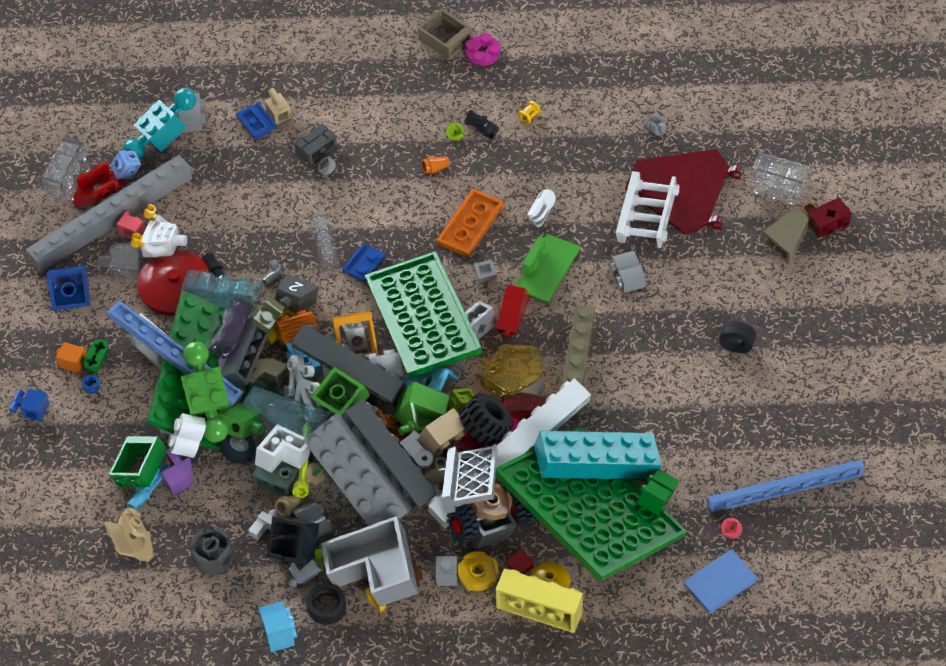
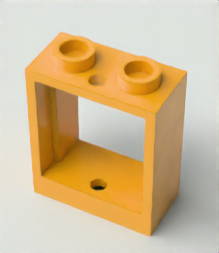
[332,310,379,356]

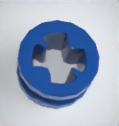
[82,375,101,394]

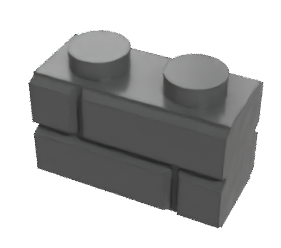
[295,123,337,165]

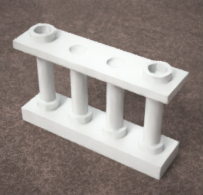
[616,171,679,248]

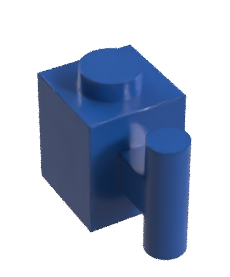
[9,389,50,421]

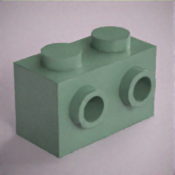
[252,463,299,496]

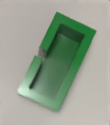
[637,469,679,515]

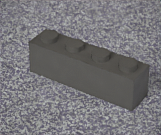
[221,317,272,388]

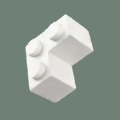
[255,424,310,473]

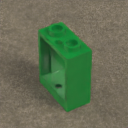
[109,436,168,488]

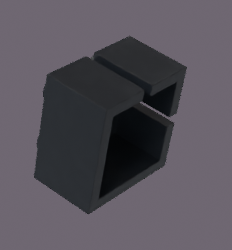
[266,516,319,564]

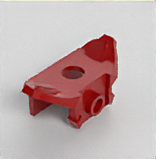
[72,162,125,207]

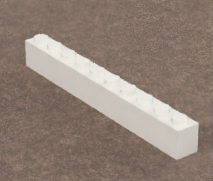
[428,378,591,529]

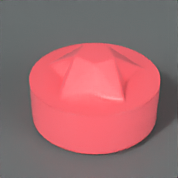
[721,518,742,539]

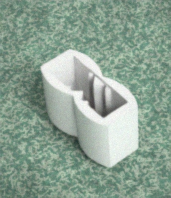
[168,413,206,458]

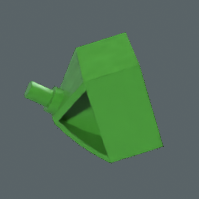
[311,367,370,416]
[394,382,449,435]

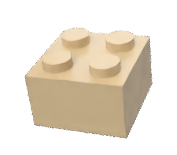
[419,408,466,460]

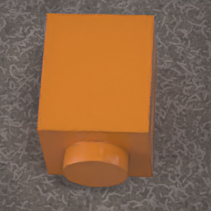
[55,342,86,373]

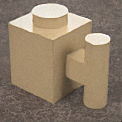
[264,88,292,125]

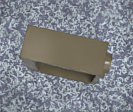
[418,8,473,60]

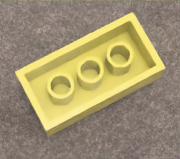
[496,568,583,633]

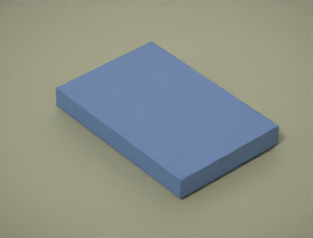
[683,549,758,614]

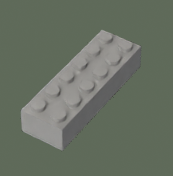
[303,413,412,526]

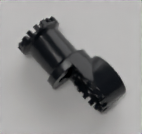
[464,110,499,139]

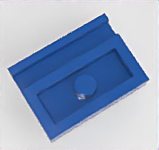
[236,102,277,140]
[342,243,386,284]

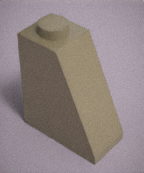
[762,207,809,264]

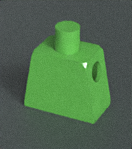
[217,402,265,439]

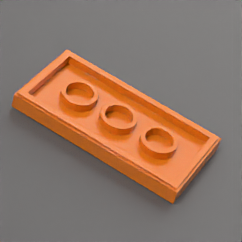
[436,188,505,258]

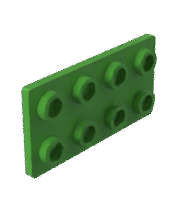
[516,234,580,303]

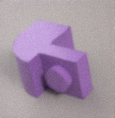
[161,449,194,496]

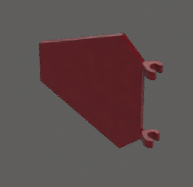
[625,149,742,235]

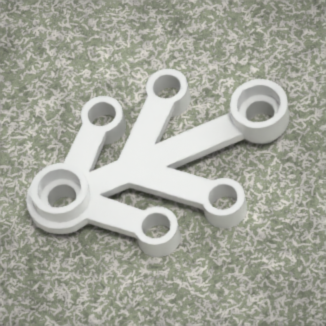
[283,355,322,423]

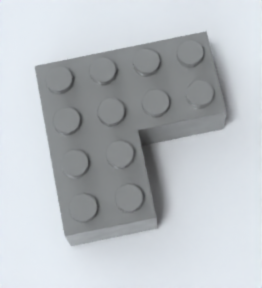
[321,516,418,607]

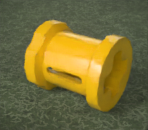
[518,101,541,125]

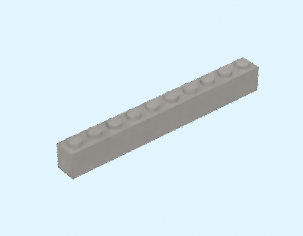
[26,155,192,273]

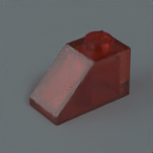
[502,394,546,421]

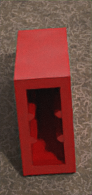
[496,284,530,338]

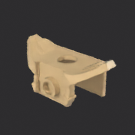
[104,507,154,562]

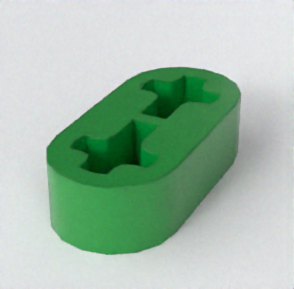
[83,339,109,374]

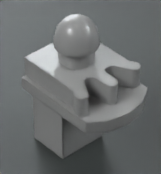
[288,560,323,587]

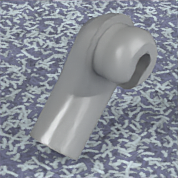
[262,259,281,286]

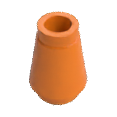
[421,156,450,175]

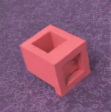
[117,211,147,240]

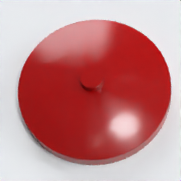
[137,251,213,316]

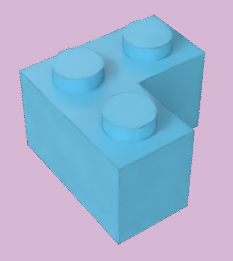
[259,601,297,652]

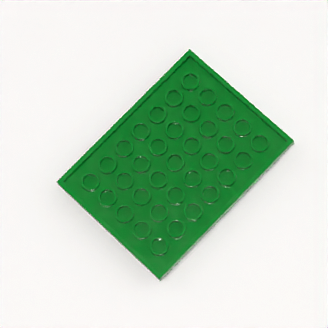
[495,427,687,582]

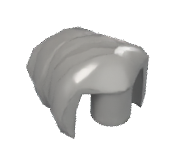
[644,115,666,136]

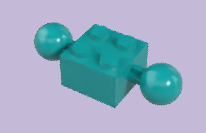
[122,88,197,160]

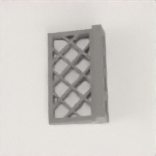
[442,446,498,513]

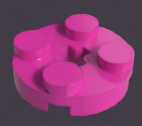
[465,33,500,66]

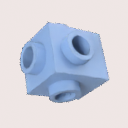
[110,150,141,179]

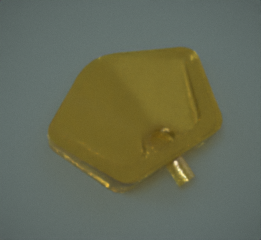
[480,344,542,397]

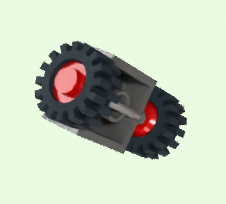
[447,490,532,549]

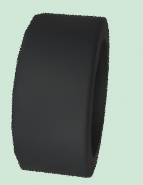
[306,583,346,625]

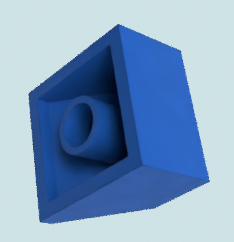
[47,265,90,310]

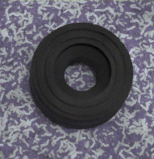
[719,321,756,353]

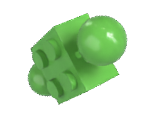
[181,341,231,443]

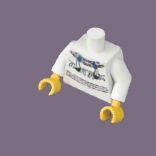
[131,204,187,258]

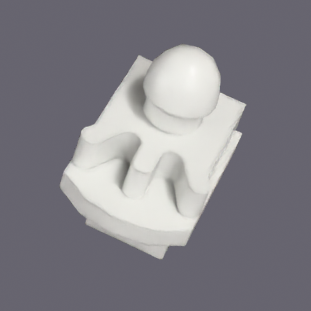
[248,509,278,540]

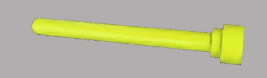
[292,423,312,498]

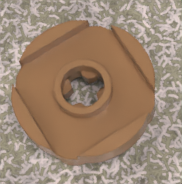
[471,483,512,520]

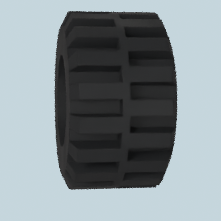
[460,393,513,446]

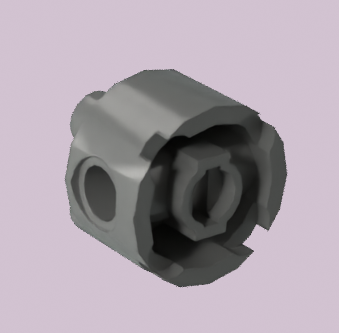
[190,527,234,575]

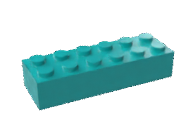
[534,431,662,479]

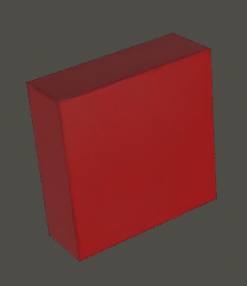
[505,550,534,574]

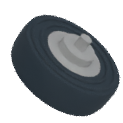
[220,435,256,463]

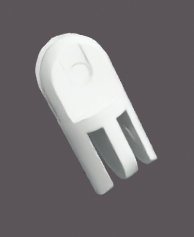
[527,189,556,227]

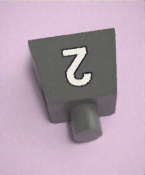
[275,274,319,313]

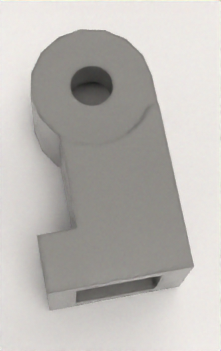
[399,431,433,472]

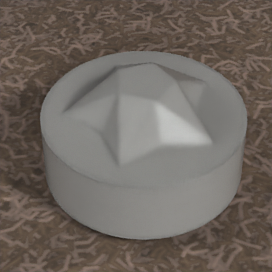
[318,157,336,176]

